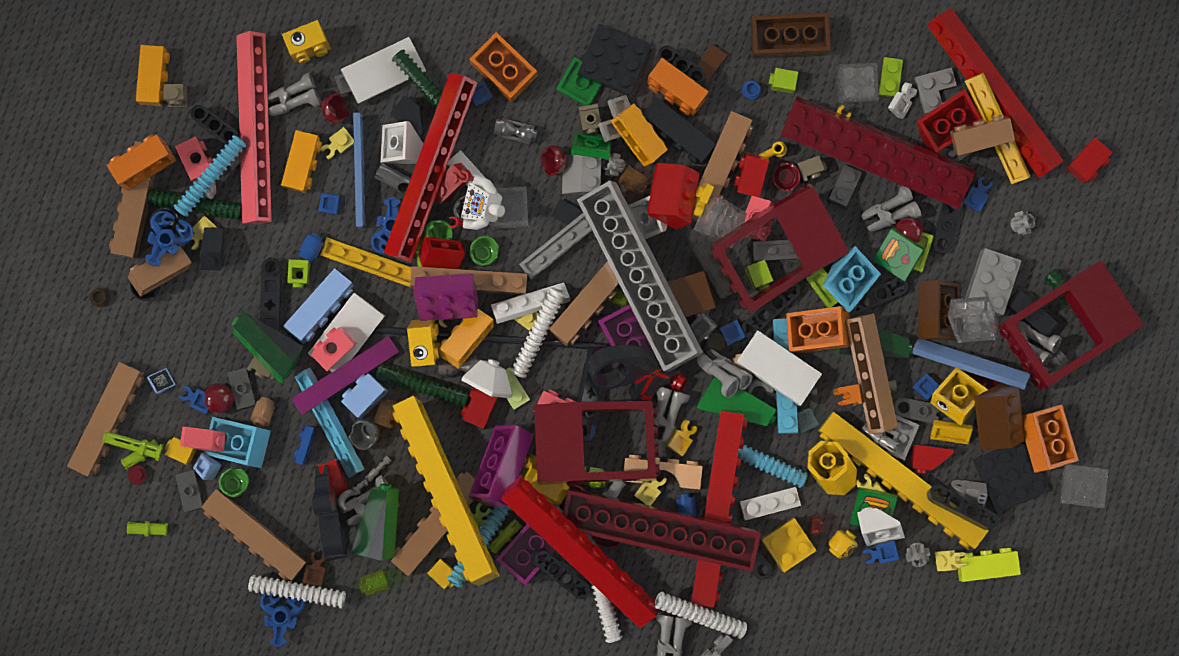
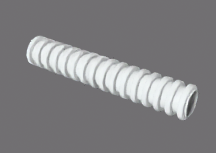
[511,287,566,378]
[248,574,346,608]
[590,582,622,643]
[655,592,747,639]

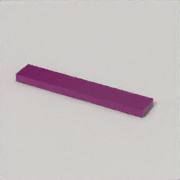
[291,336,399,415]

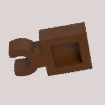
[302,552,326,588]

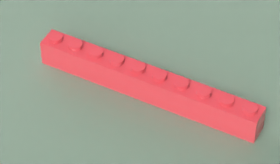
[237,31,272,225]

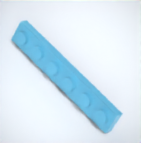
[773,319,798,434]
[295,368,364,478]

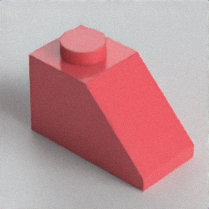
[180,427,226,452]

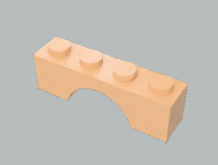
[624,455,702,489]

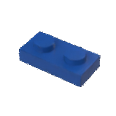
[294,426,316,465]

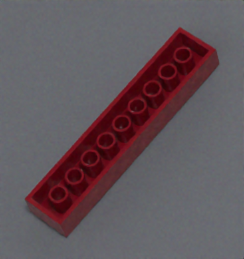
[781,96,975,209]
[563,488,761,572]

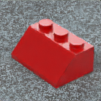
[916,89,983,153]
[647,163,700,230]

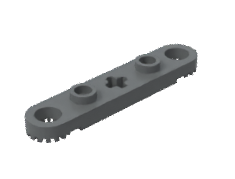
[893,398,978,433]

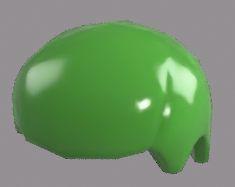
[422,220,453,240]
[469,236,499,266]
[219,468,249,497]

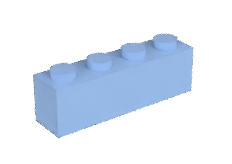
[284,268,354,344]

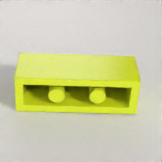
[958,548,1021,582]

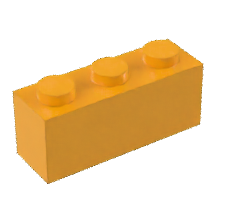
[136,45,170,106]
[610,104,668,166]
[281,130,322,193]
[439,309,494,369]

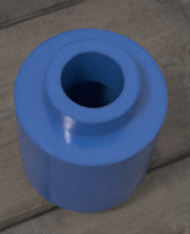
[298,233,324,263]
[676,493,698,516]

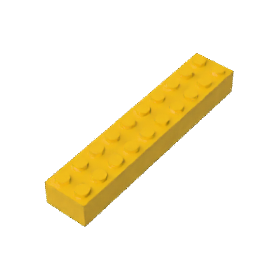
[393,396,500,586]

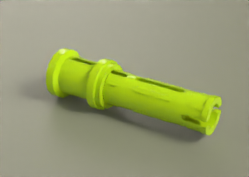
[102,431,164,461]

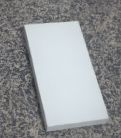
[341,37,426,104]
[308,292,385,372]
[736,331,822,406]

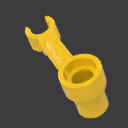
[738,142,787,164]

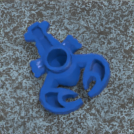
[371,197,401,255]
[145,211,193,266]
[260,593,305,647]

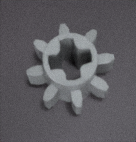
[601,153,625,177]
[1011,211,1035,235]
[906,543,930,567]

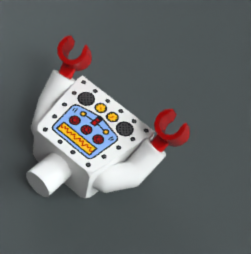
[448,170,505,230]

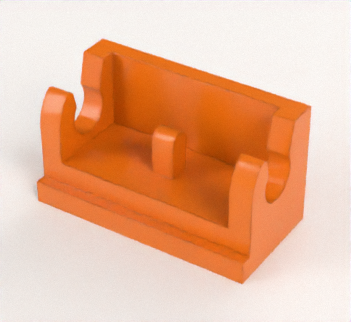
[833,384,862,406]

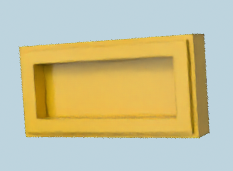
[930,420,973,445]

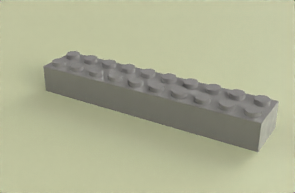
[577,181,703,371]

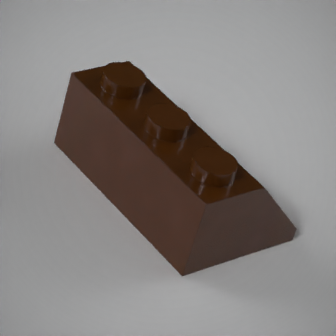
[918,280,960,341]
[974,383,1025,450]

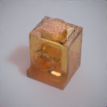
[618,166,648,194]
[373,399,398,429]

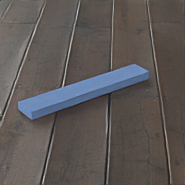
[353,113,366,229]
[912,338,1030,390]

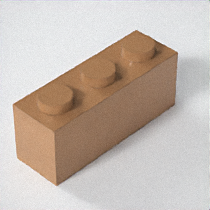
[950,114,1015,156]
[128,244,192,296]

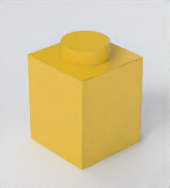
[165,437,197,465]
[427,558,454,589]

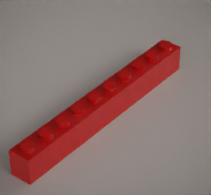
[927,8,1064,178]
[383,73,478,263]
[691,410,747,607]
[501,476,658,628]

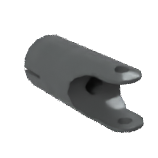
[375,163,411,194]

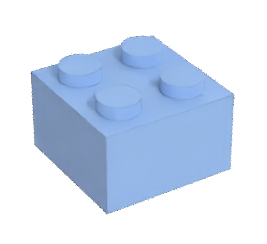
[341,374,389,419]

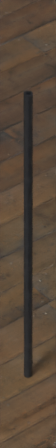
[318,322,607,350]

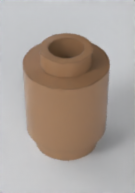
[251,397,275,427]

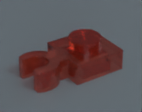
[808,515,824,536]

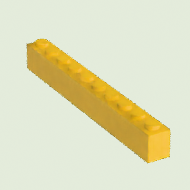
[818,412,989,549]

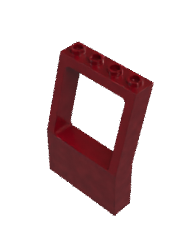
[711,183,849,314]
[997,260,1144,391]
[534,401,660,485]

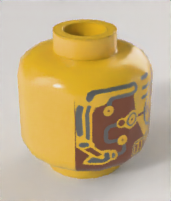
[829,530,858,559]

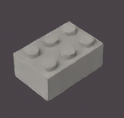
[963,248,1021,317]

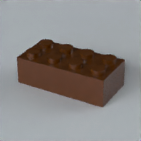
[750,13,831,59]

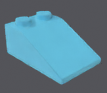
[823,246,881,313]
[203,417,271,468]

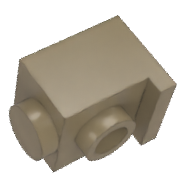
[164,84,187,107]
[579,104,601,135]
[796,156,827,184]
[247,356,275,380]

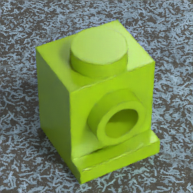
[288,260,311,288]

